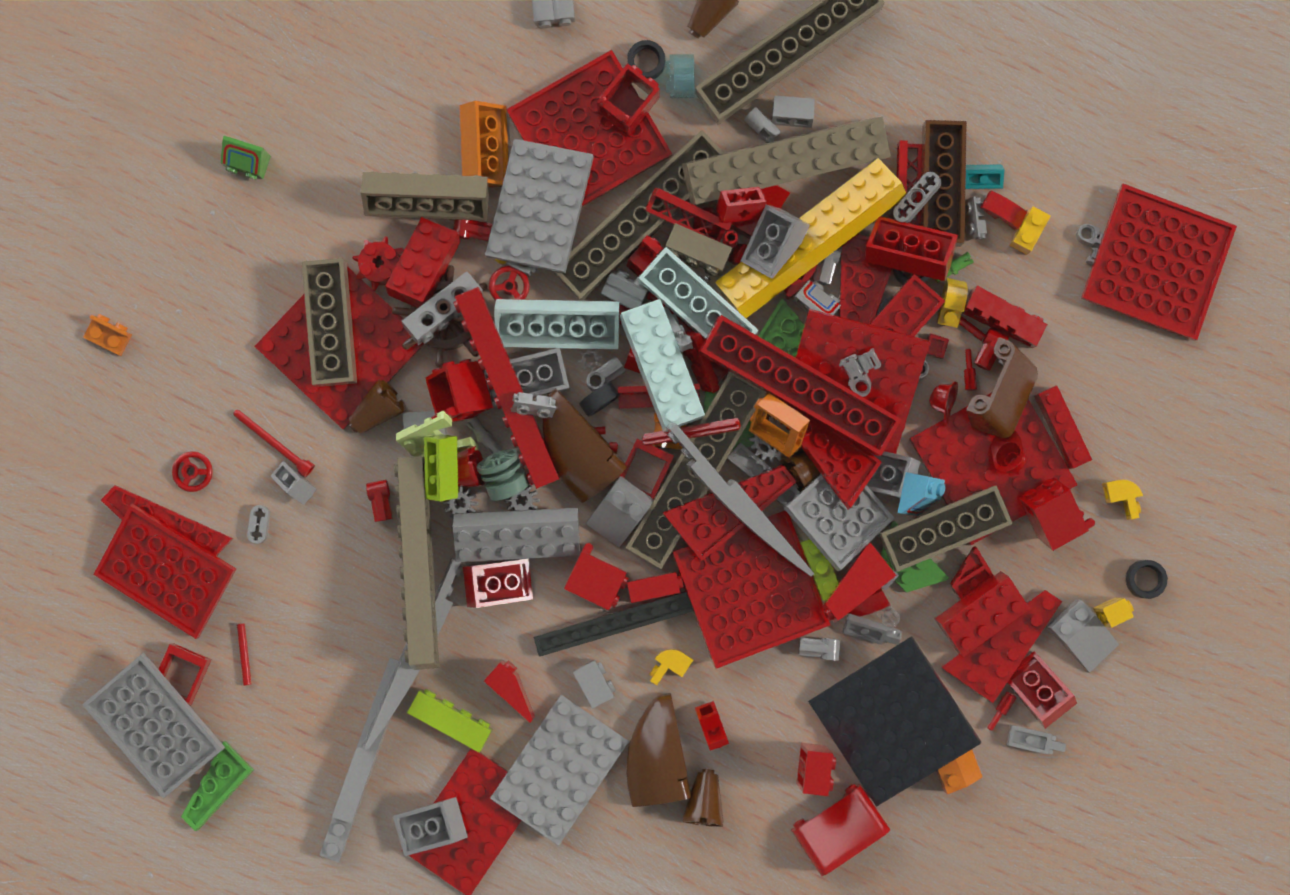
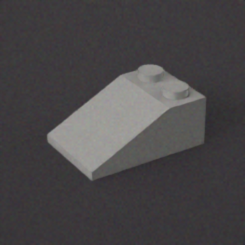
[741,205,810,278]
[867,451,920,499]
[586,476,654,547]
[1047,599,1119,673]
[393,797,468,856]

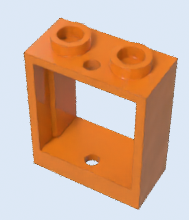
[749,393,810,458]

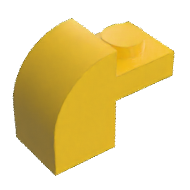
[937,278,968,328]
[1102,480,1143,520]
[649,649,693,685]

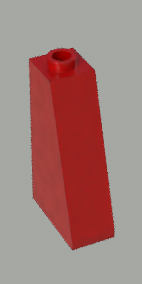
[822,543,897,623]

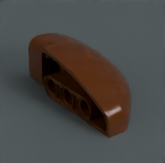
[542,388,626,503]
[626,693,691,807]

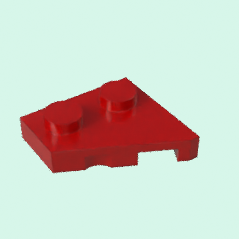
[950,546,994,600]

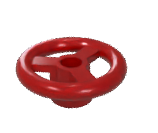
[489,266,530,301]
[172,451,213,492]

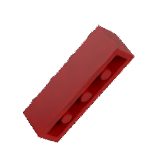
[1034,385,1092,469]

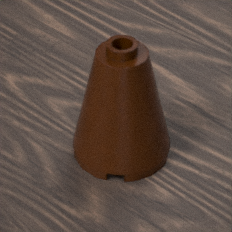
[687,0,739,39]
[349,379,406,433]
[780,450,821,492]
[683,769,724,827]

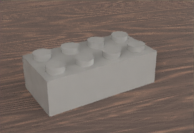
[483,348,570,409]

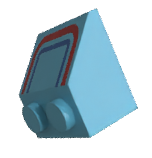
[897,472,945,516]

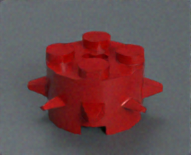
[352,236,404,291]

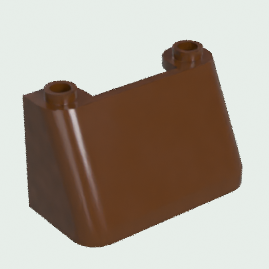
[966,337,1038,438]

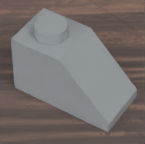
[270,461,317,505]

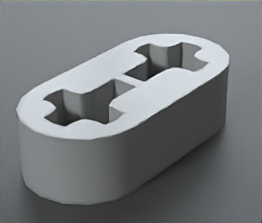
[247,505,270,544]

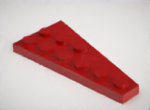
[839,233,892,324]
[101,485,234,556]
[941,590,1062,704]

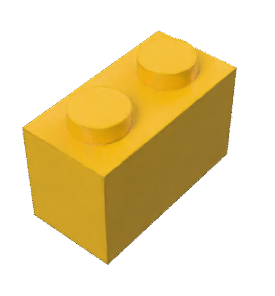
[1009,206,1051,255]
[1093,597,1134,628]

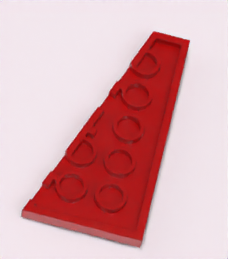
[786,405,882,510]
[663,465,796,561]

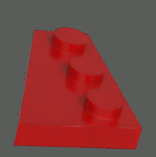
[683,331,720,393]

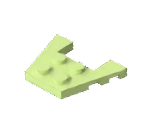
[396,411,479,457]

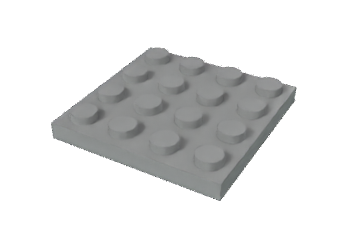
[784,474,894,571]

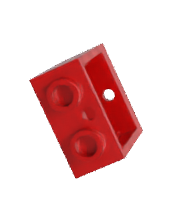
[618,439,674,499]
[627,572,683,603]
[158,643,212,706]

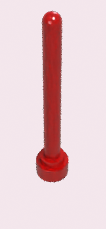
[233,410,315,478]

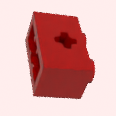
[716,187,766,223]

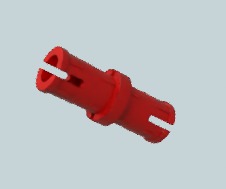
[722,230,739,249]

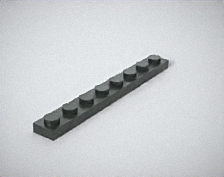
[533,592,693,657]

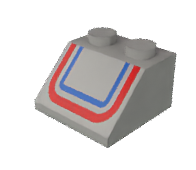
[792,280,841,315]

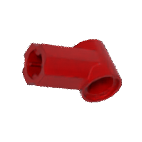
[453,219,493,241]
[974,327,1009,371]
[366,479,393,522]

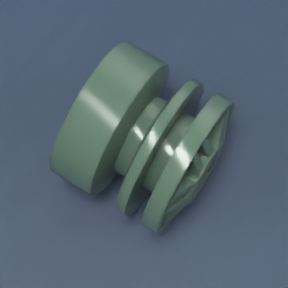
[477,449,530,501]

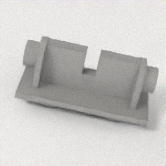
[965,197,987,241]
[511,392,556,418]

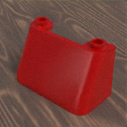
[791,784,891,876]

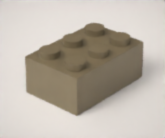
[665,223,732,277]

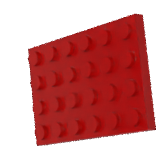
[93,504,236,639]
[401,748,522,895]

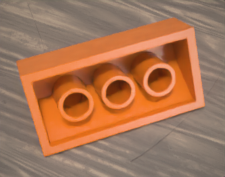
[460,100,508,187]
[936,750,983,794]

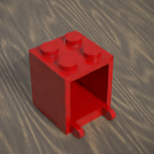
[597,63,660,136]
[425,359,493,422]
[1019,478,1095,551]
[564,543,629,610]

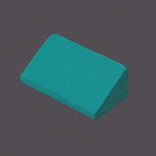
[965,164,1005,189]

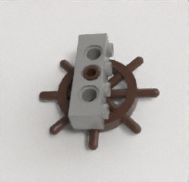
[392,265,495,367]

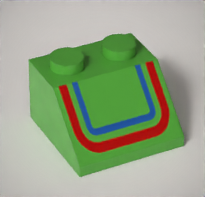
[221,136,271,180]

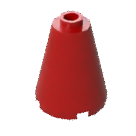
[457,446,486,487]

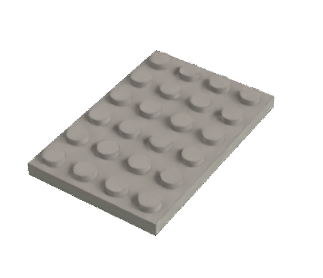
[485,139,594,273]
[82,653,225,799]
[490,695,629,846]

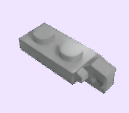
[664,308,693,352]
[842,614,902,645]
[1006,725,1066,755]

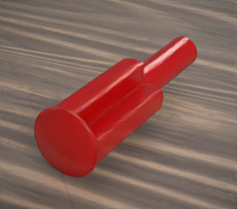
[964,349,977,391]
[987,691,1017,731]

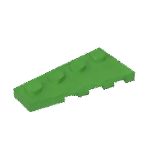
[181,741,254,831]

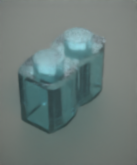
[666,54,695,98]

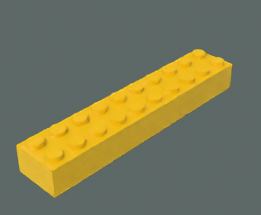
[715,158,907,318]

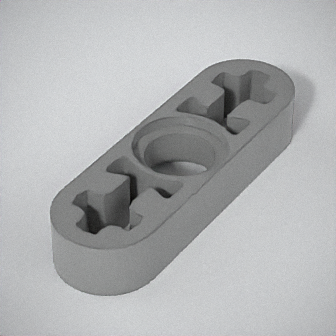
[893,172,941,223]

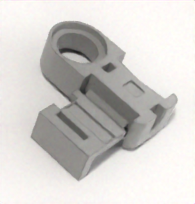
[1076,224,1103,265]
[839,348,881,397]

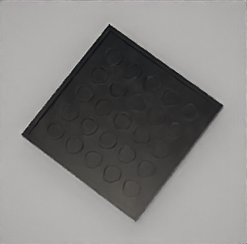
[808,636,982,807]

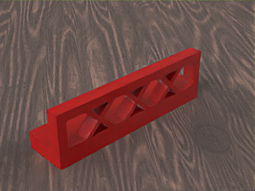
[895,140,922,225]
[645,188,732,242]
[618,383,700,409]

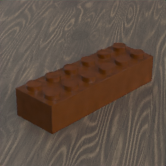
[920,120,967,247]

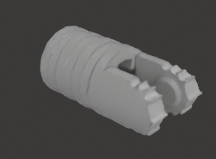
[744,107,781,143]

